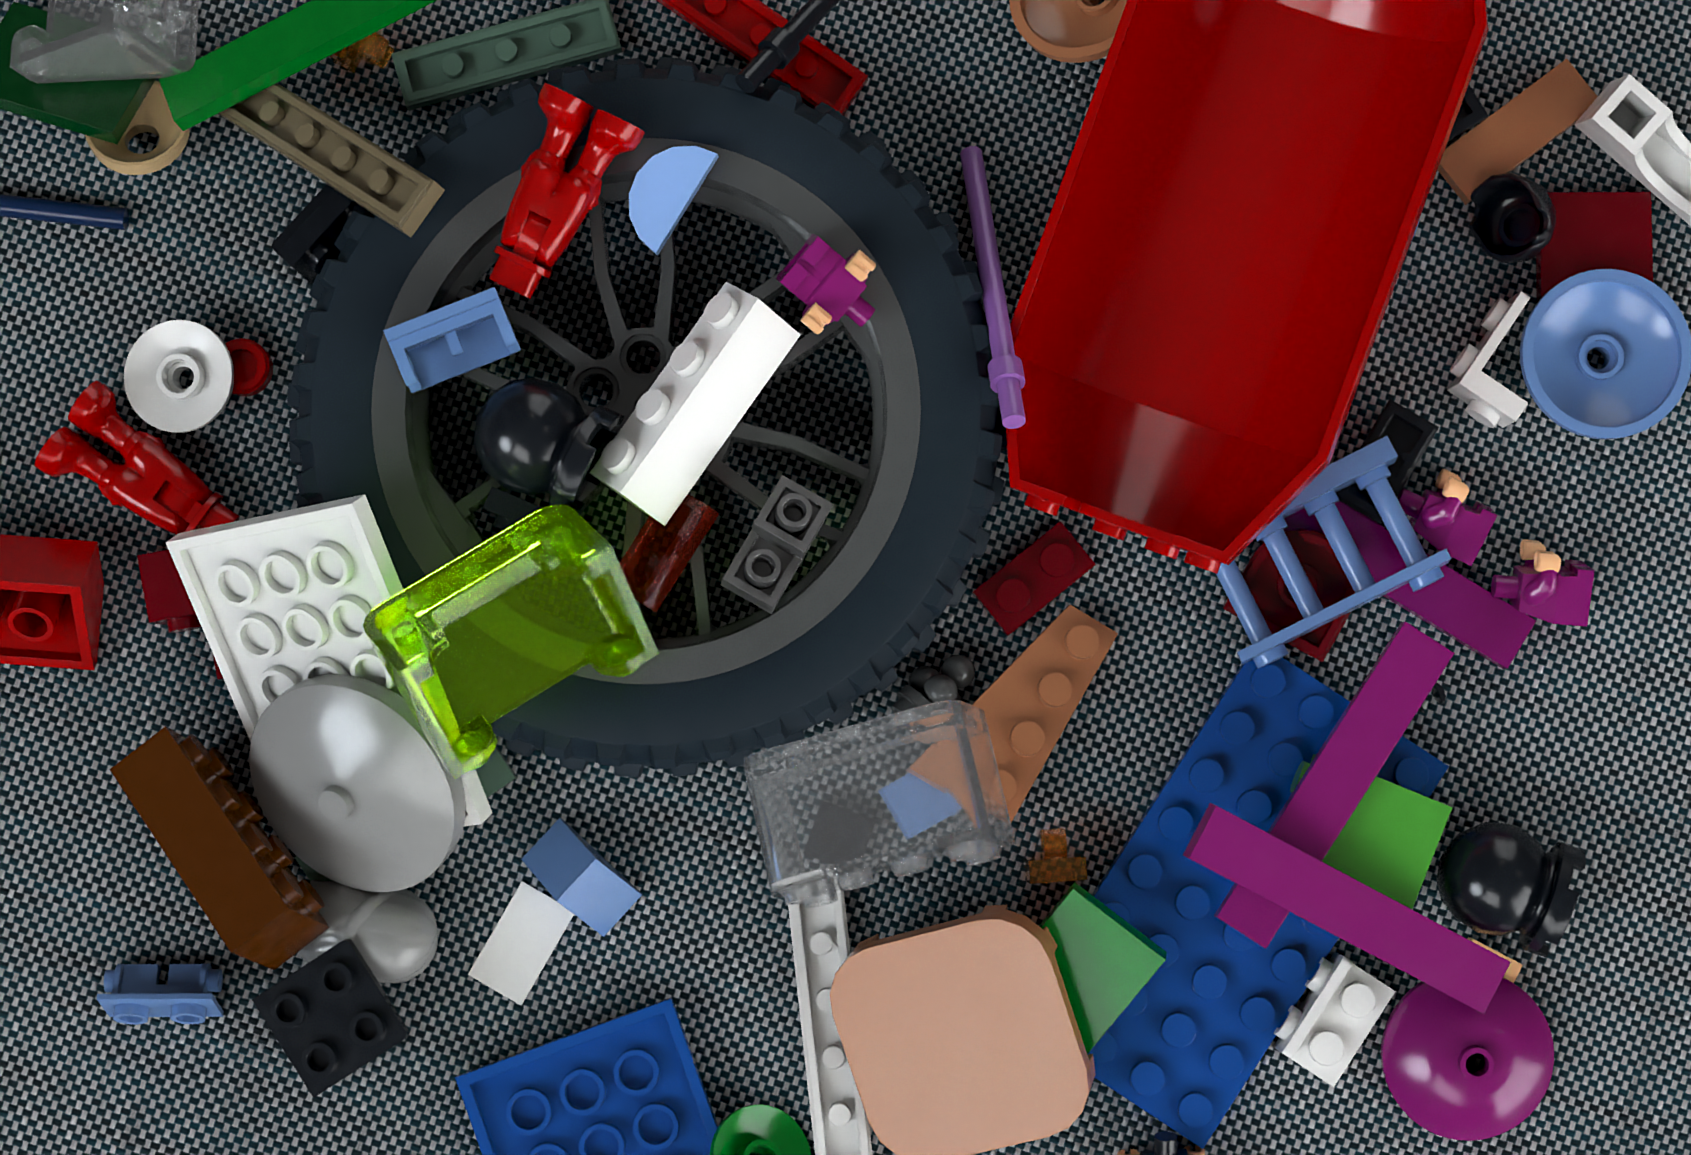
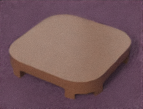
[830,905,1096,1155]

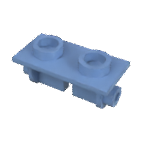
[97,963,224,1025]

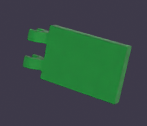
[1039,882,1167,1054]

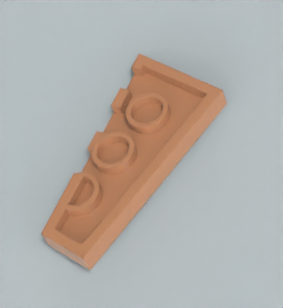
[907,605,1118,829]

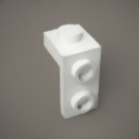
[1447,291,1530,428]

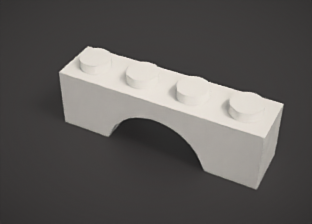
[1574,74,1691,226]

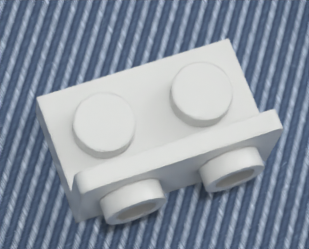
[1273,952,1396,1087]

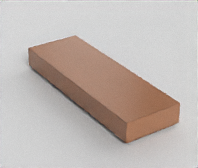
[1438,59,1598,205]

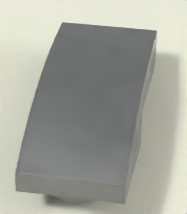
[720,475,833,614]

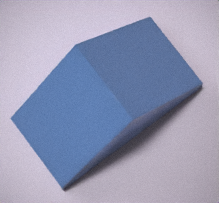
[521,817,643,937]

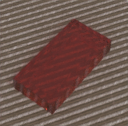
[607,494,719,612]

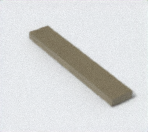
[215,46,445,238]

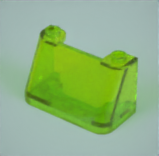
[363,504,659,779]

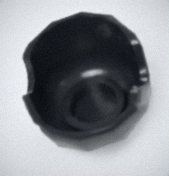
[1468,173,1556,264]

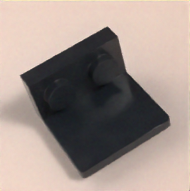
[252,939,409,1098]

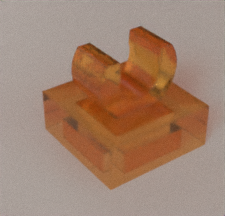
[1025,828,1088,884]

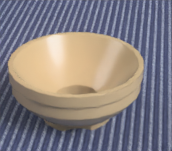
[85,81,189,175]

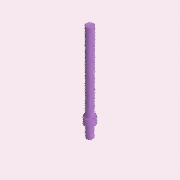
[960,146,1026,429]

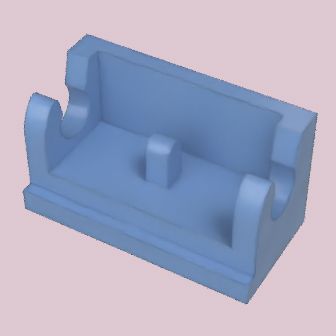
[383,287,521,394]

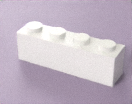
[590,282,800,526]

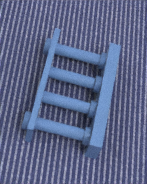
[1184,436,1452,669]

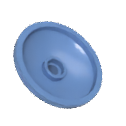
[1520,269,1691,439]

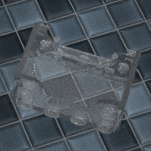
[742,700,1016,908]

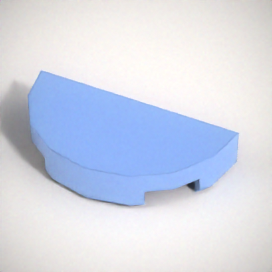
[629,146,719,256]

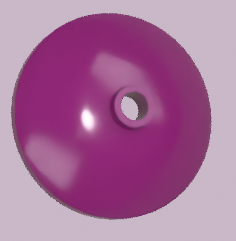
[1381,978,1554,1141]

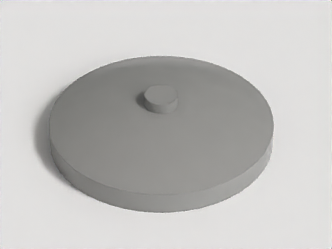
[249,674,466,892]

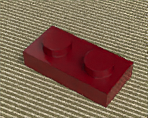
[972,521,1096,636]

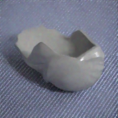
[299,879,438,983]

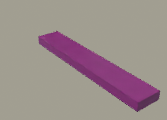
[1284,501,1536,669]
[1214,621,1455,949]
[1183,803,1511,1014]

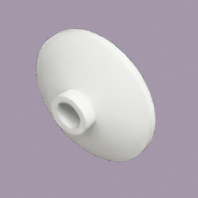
[124,320,234,433]

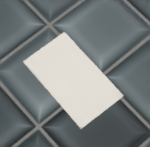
[468,881,574,1006]

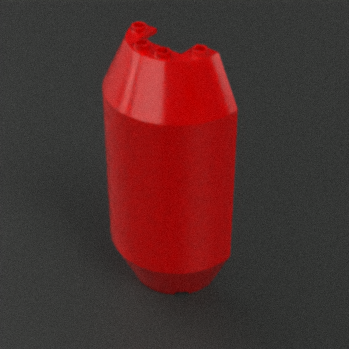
[1006,0,1489,574]

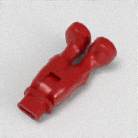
[489,83,645,299]
[34,380,240,534]

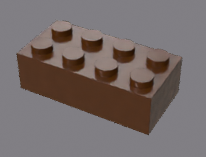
[110,726,330,970]

